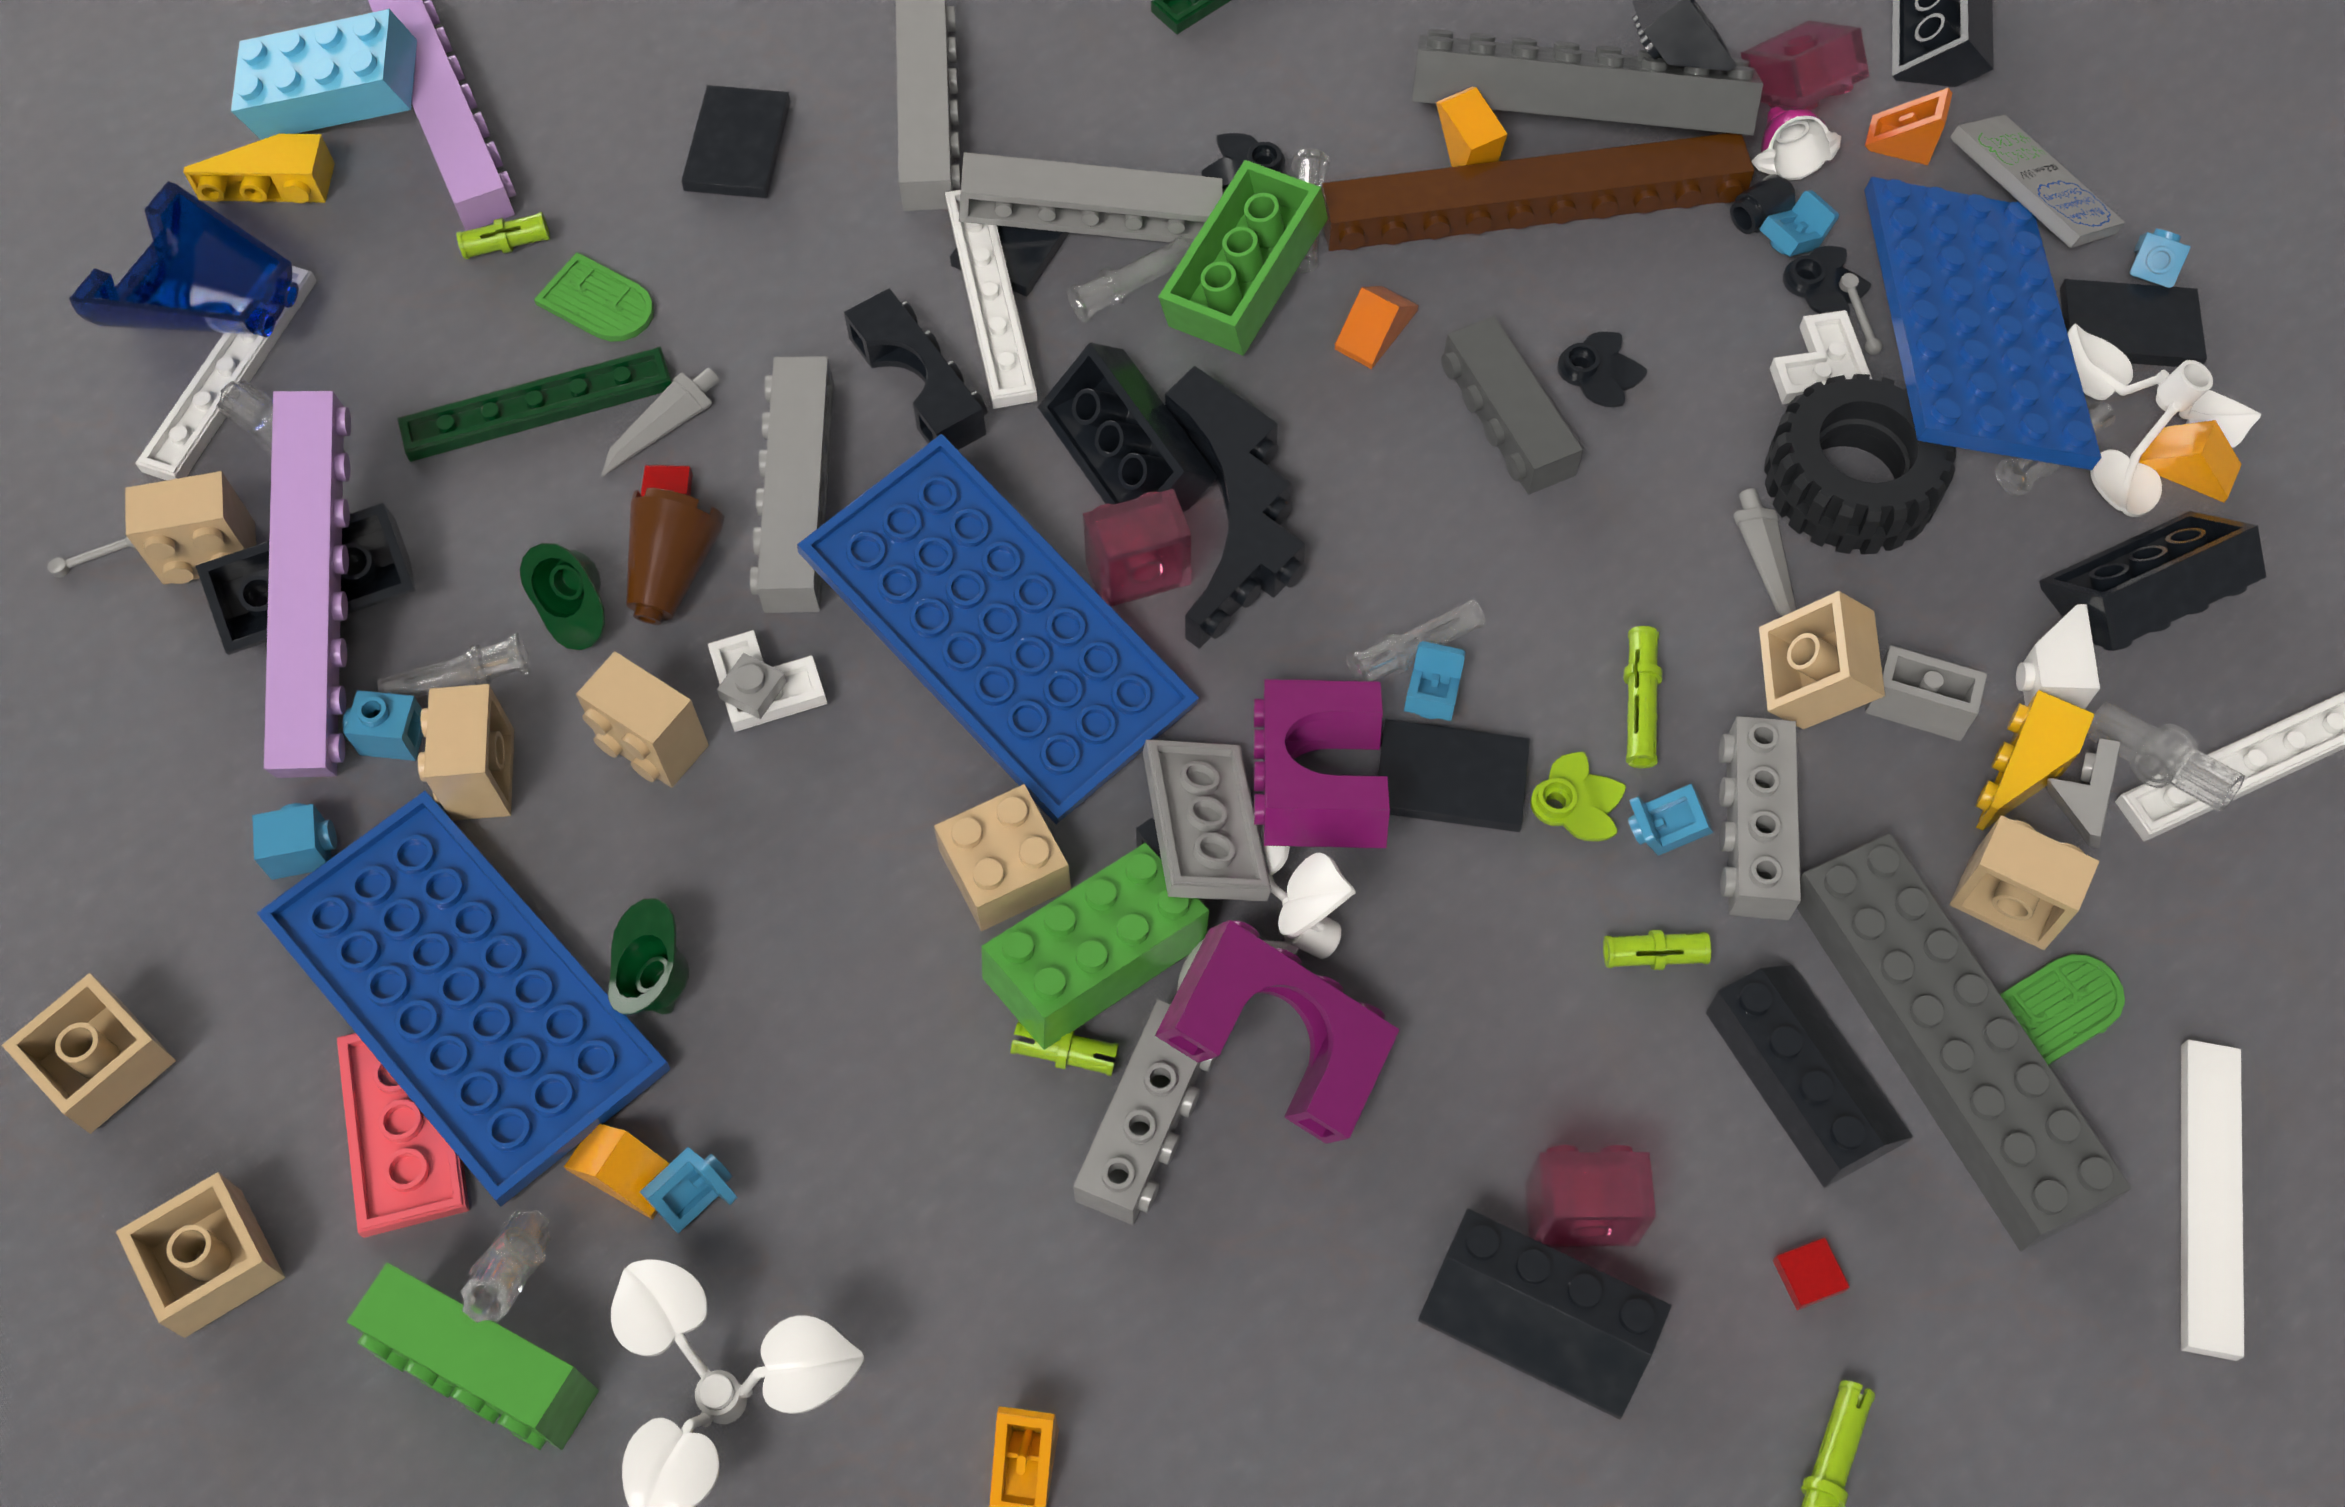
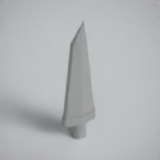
[601,368,719,477]
[1733,488,1796,616]

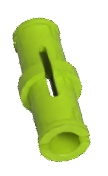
[456,212,550,259]
[1603,930,1711,970]
[1010,1021,1119,1077]

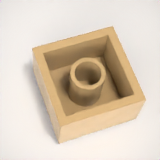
[125,471,256,585]
[1759,591,1885,730]
[576,651,709,788]
[418,684,514,821]
[934,784,1071,931]
[1949,815,2100,950]
[2,973,176,1134]
[116,1172,285,1338]

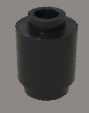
[1730,174,1796,234]

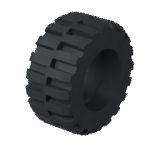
[1764,374,1956,555]

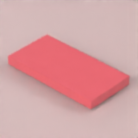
[337,1033,470,1238]

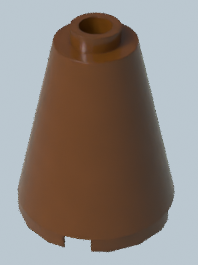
[626,488,725,625]

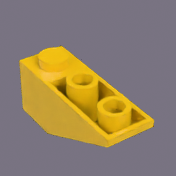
[183,134,335,203]
[1975,690,2095,831]

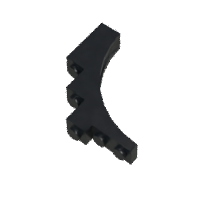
[1165,366,1306,649]

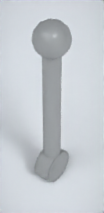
[1839,273,1883,355]
[47,536,136,578]

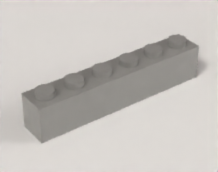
[896,0,961,211]
[959,152,1222,244]
[750,356,834,613]

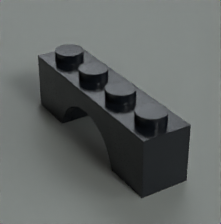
[844,288,988,450]

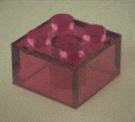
[1741,20,1870,111]
[1083,489,1191,607]
[1525,1145,1656,1247]

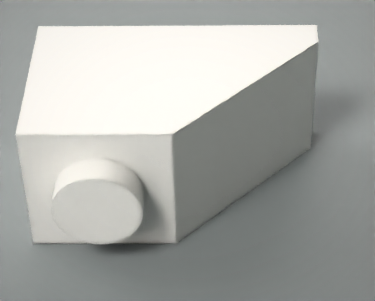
[2016,604,2100,709]

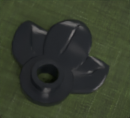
[1201,133,1285,189]
[1783,246,1871,316]
[1557,332,1647,408]

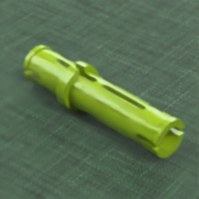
[1623,626,1663,768]
[1800,1380,1876,1507]

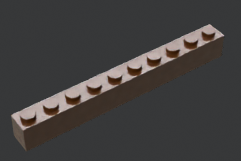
[1321,133,1755,251]

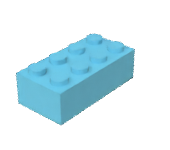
[231,9,417,140]

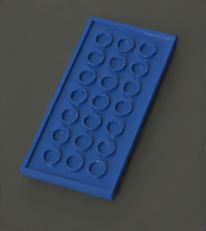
[1864,177,2102,470]
[797,434,1199,825]
[257,791,671,1207]

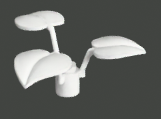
[2067,323,2261,517]
[1177,825,1356,991]
[611,1260,865,1507]

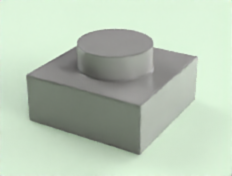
[717,653,787,719]

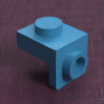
[1759,190,1839,257]
[2129,228,2191,288]
[1404,641,1466,721]
[1628,784,1714,856]
[640,1147,738,1234]

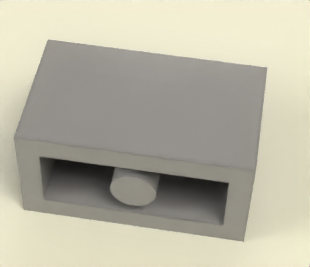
[1865,645,1987,741]

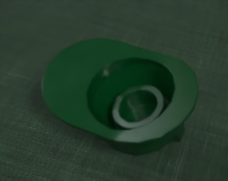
[519,543,605,651]
[608,898,689,1015]

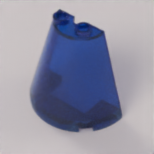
[69,181,299,338]

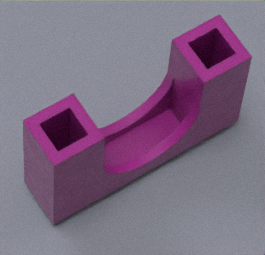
[1254,679,1390,848]
[1155,920,1400,1144]

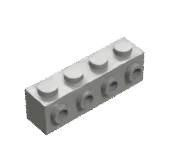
[1719,716,1801,921]
[1073,999,1216,1226]

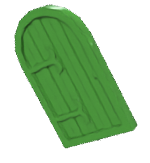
[534,252,654,342]
[2000,954,2125,1066]

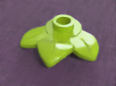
[1530,752,1626,842]

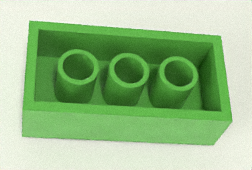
[1158,160,1328,356]
[981,843,1209,1050]
[346,1262,599,1451]

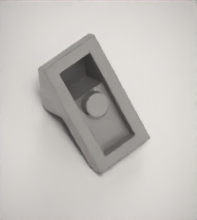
[2047,738,2121,848]

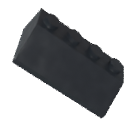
[1632,0,1737,71]
[1892,0,1994,87]
[1037,342,1217,537]
[196,503,416,655]
[2039,511,2267,651]
[1706,965,1913,1188]
[1418,1208,1672,1420]

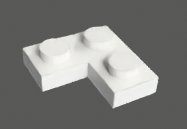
[1769,310,1872,404]
[708,630,827,732]

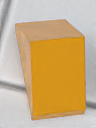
[1436,86,1508,167]
[2138,420,2242,503]
[564,1124,670,1220]
[989,1406,1059,1507]

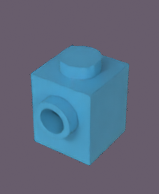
[343,690,423,761]
[252,803,337,880]

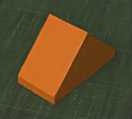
[1865,87,1953,165]
[1335,286,1419,369]

